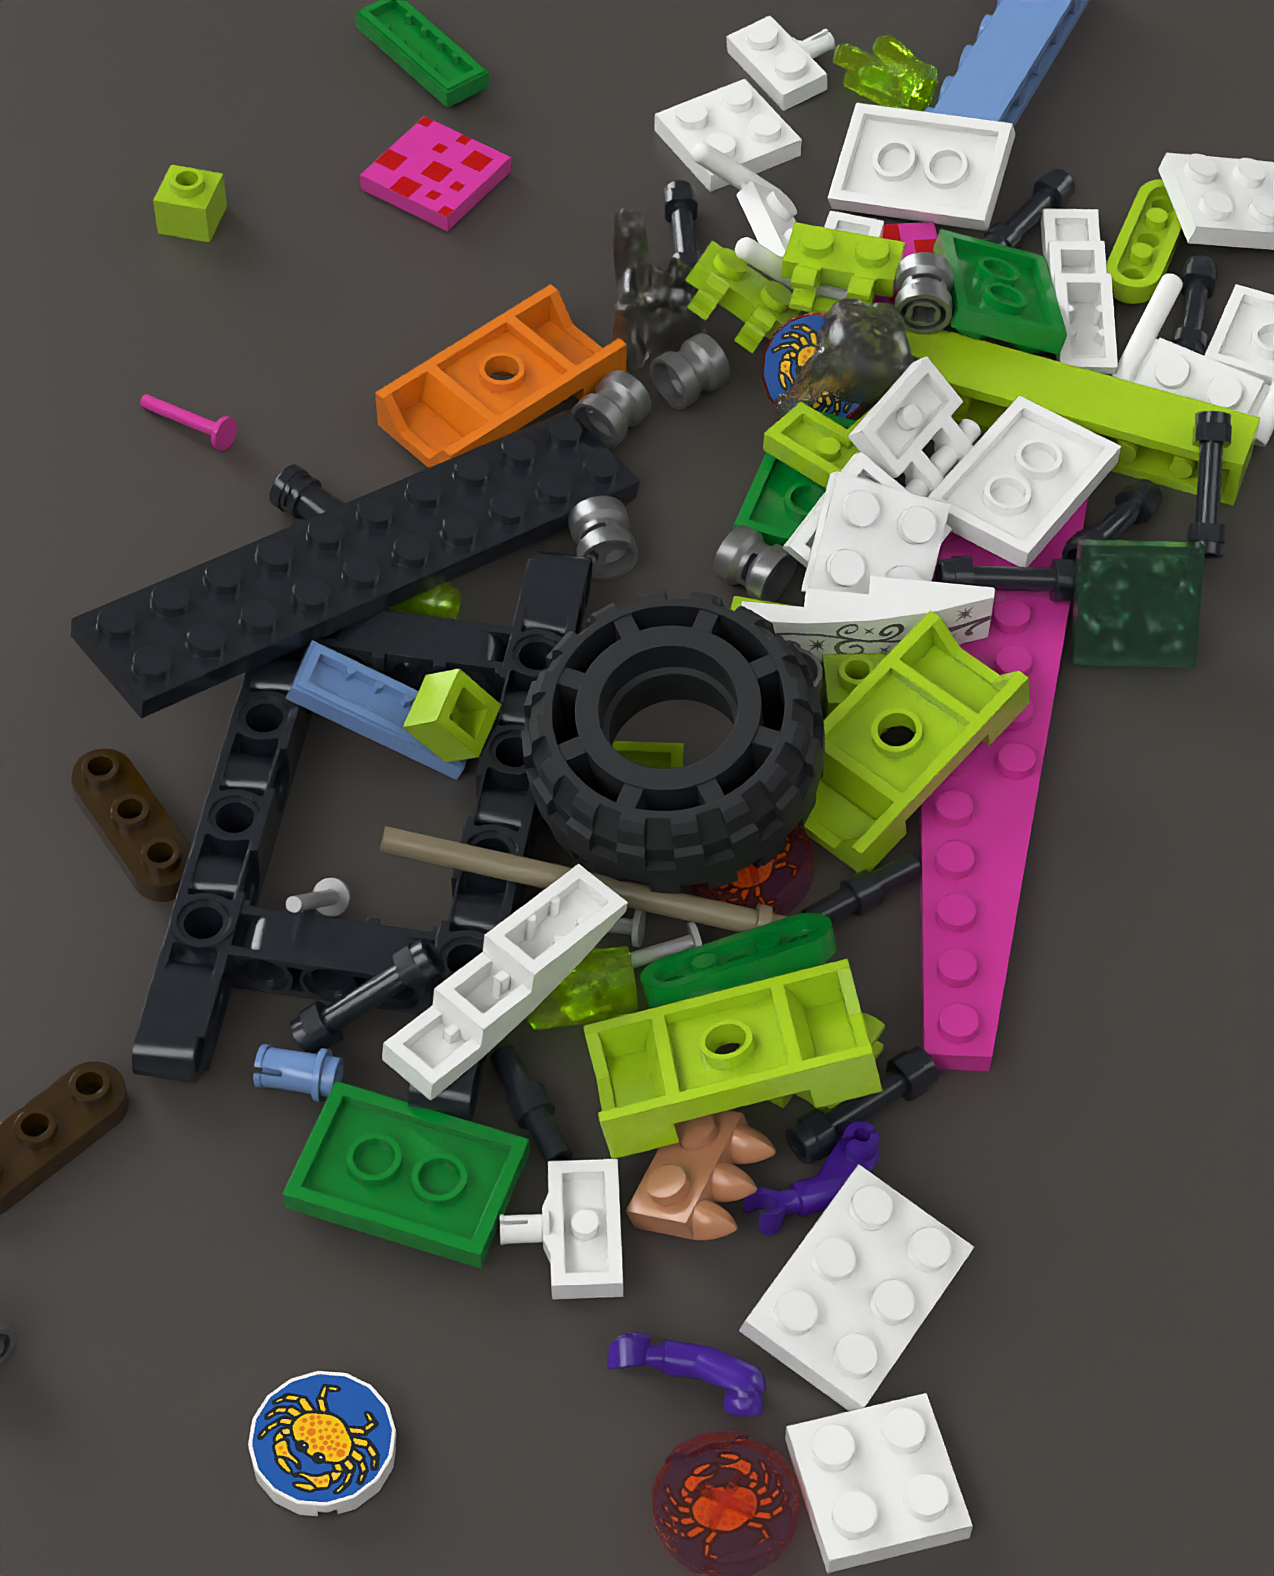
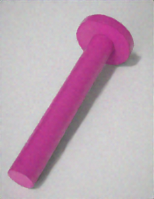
[140,394,237,451]

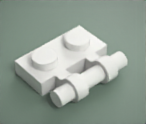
[848,356,981,497]

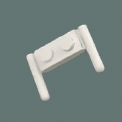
[691,142,797,290]
[1111,273,1274,447]

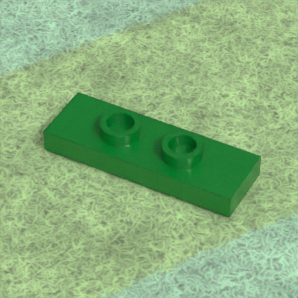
[355,0,490,108]

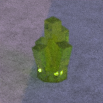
[833,35,938,111]
[525,946,638,1030]

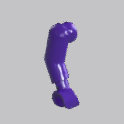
[743,1121,881,1235]
[607,1332,767,1416]

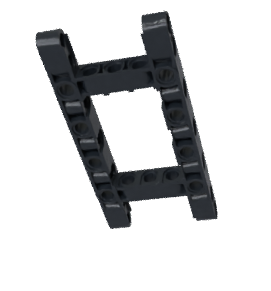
[132,519,593,1122]

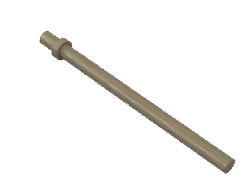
[379,826,788,933]

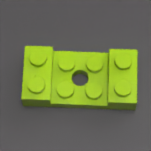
[797,610,1030,872]
[583,959,882,1159]

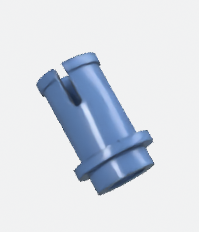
[253,1044,344,1103]

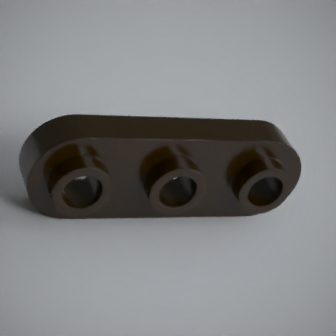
[70,749,191,902]
[0,1062,129,1215]

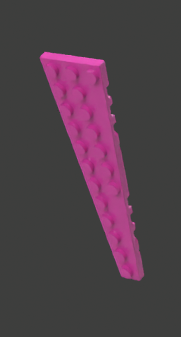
[919,467,1089,1072]

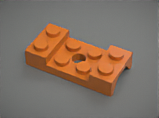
[375,284,627,468]

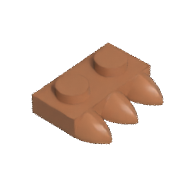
[626,1110,776,1240]

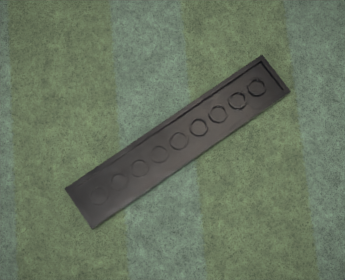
[70,410,640,719]

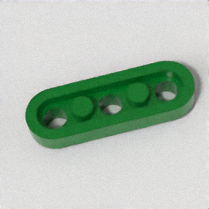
[640,913,837,1008]

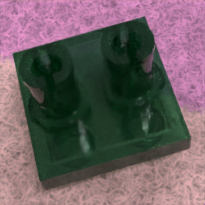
[1070,540,1205,668]

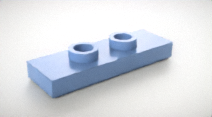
[285,640,468,780]

